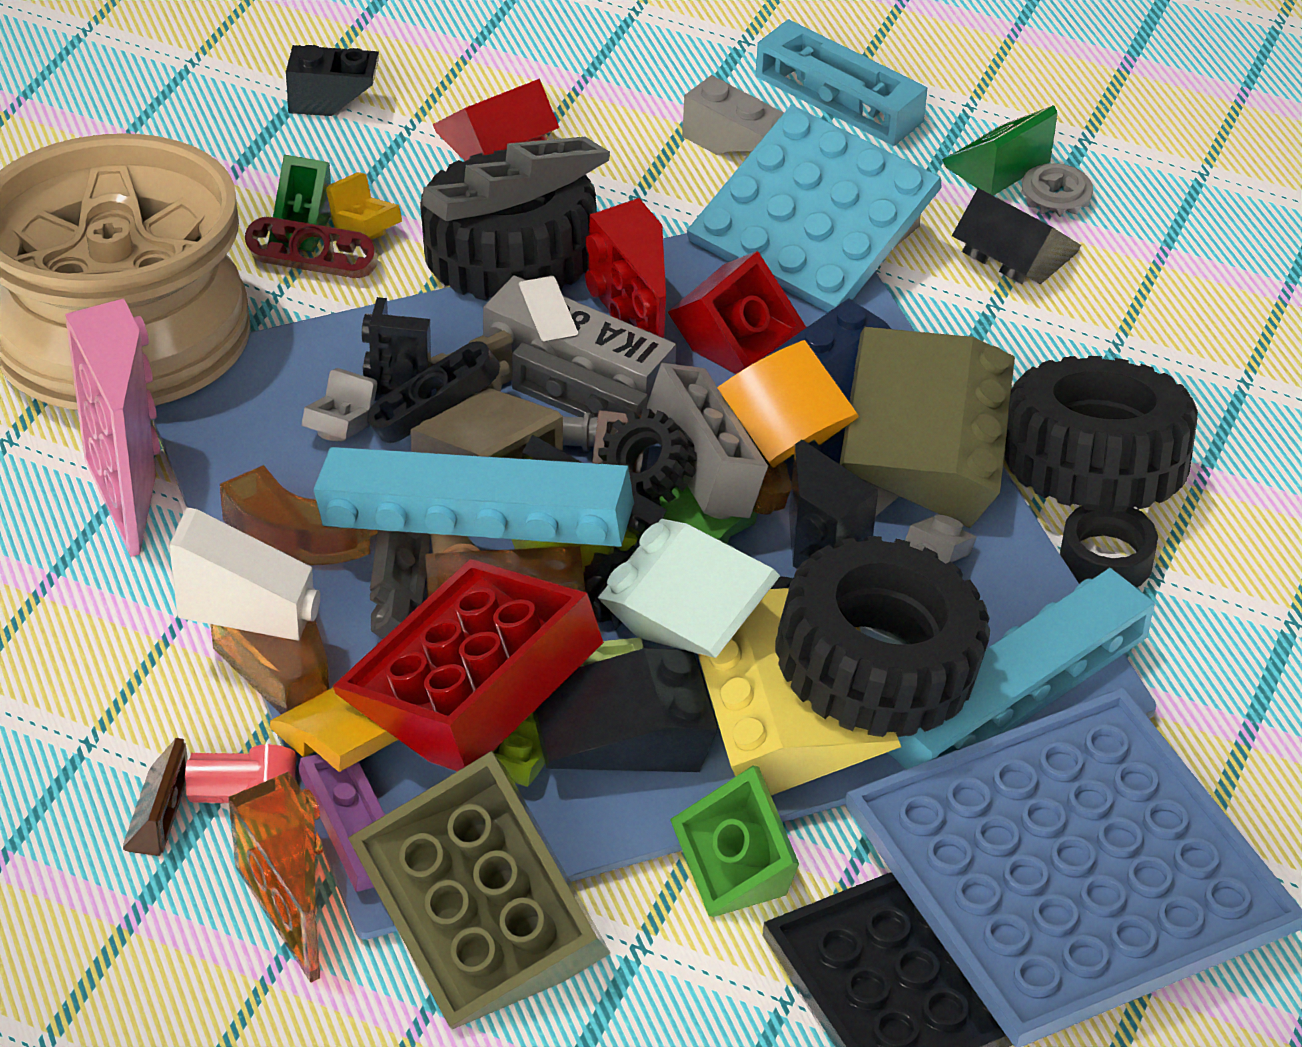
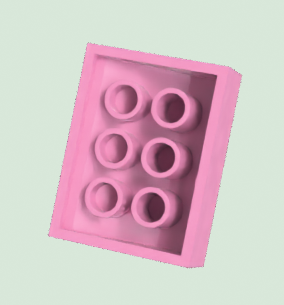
[65,298,161,557]

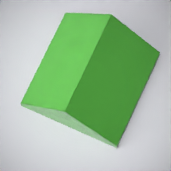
[670,766,799,917]

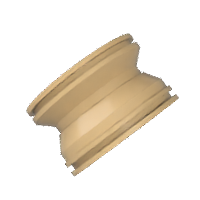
[0,133,250,410]

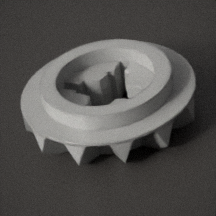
[1021,163,1093,217]

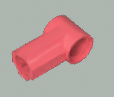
[185,744,297,813]

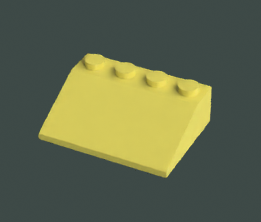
[697,588,901,795]

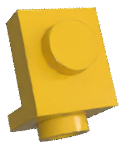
[326,172,403,239]

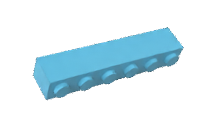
[314,447,634,547]
[887,568,1155,769]

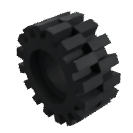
[598,409,697,506]

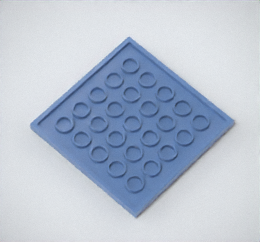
[845,687,1302,1047]

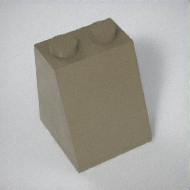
[411,388,563,459]

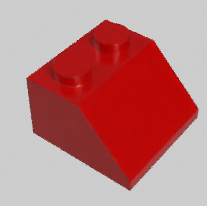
[433,78,560,161]
[668,251,807,374]

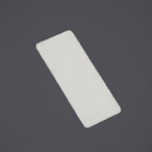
[519,276,578,341]

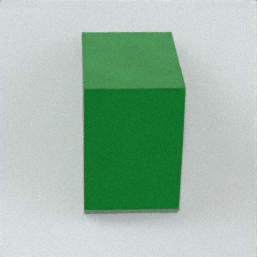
[268,154,331,253]

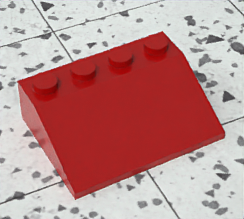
[333,559,604,772]

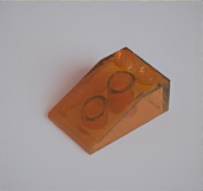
[228,771,323,983]

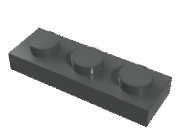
[512,342,648,418]

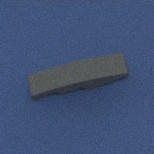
[422,136,610,221]

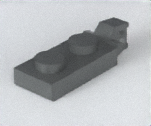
[370,530,431,639]

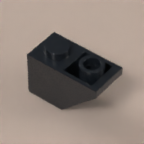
[286,45,379,116]

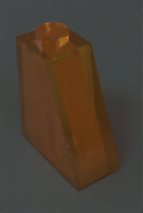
[210,620,330,714]

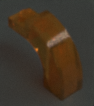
[220,465,378,565]

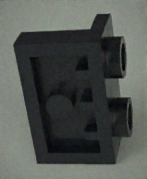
[361,297,432,405]

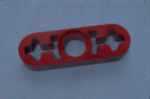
[245,217,378,278]

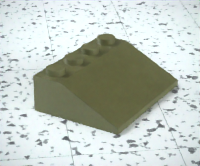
[840,327,1015,528]
[348,751,611,1030]

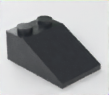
[533,648,717,772]

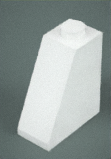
[169,507,320,641]

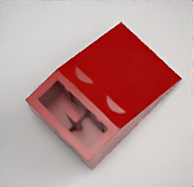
[585,198,666,338]

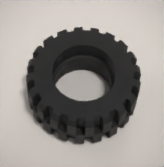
[420,150,597,300]
[1004,356,1198,512]
[775,536,990,737]

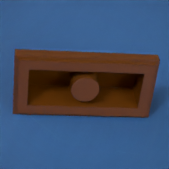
[123,738,188,856]

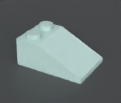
[598,519,780,658]

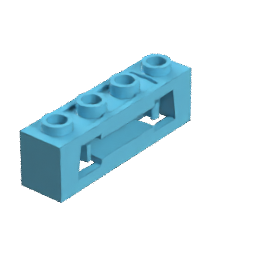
[755,19,928,146]

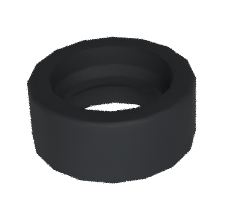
[1060,506,1158,588]

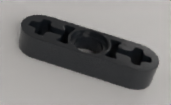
[367,341,500,443]

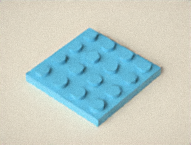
[686,104,942,312]

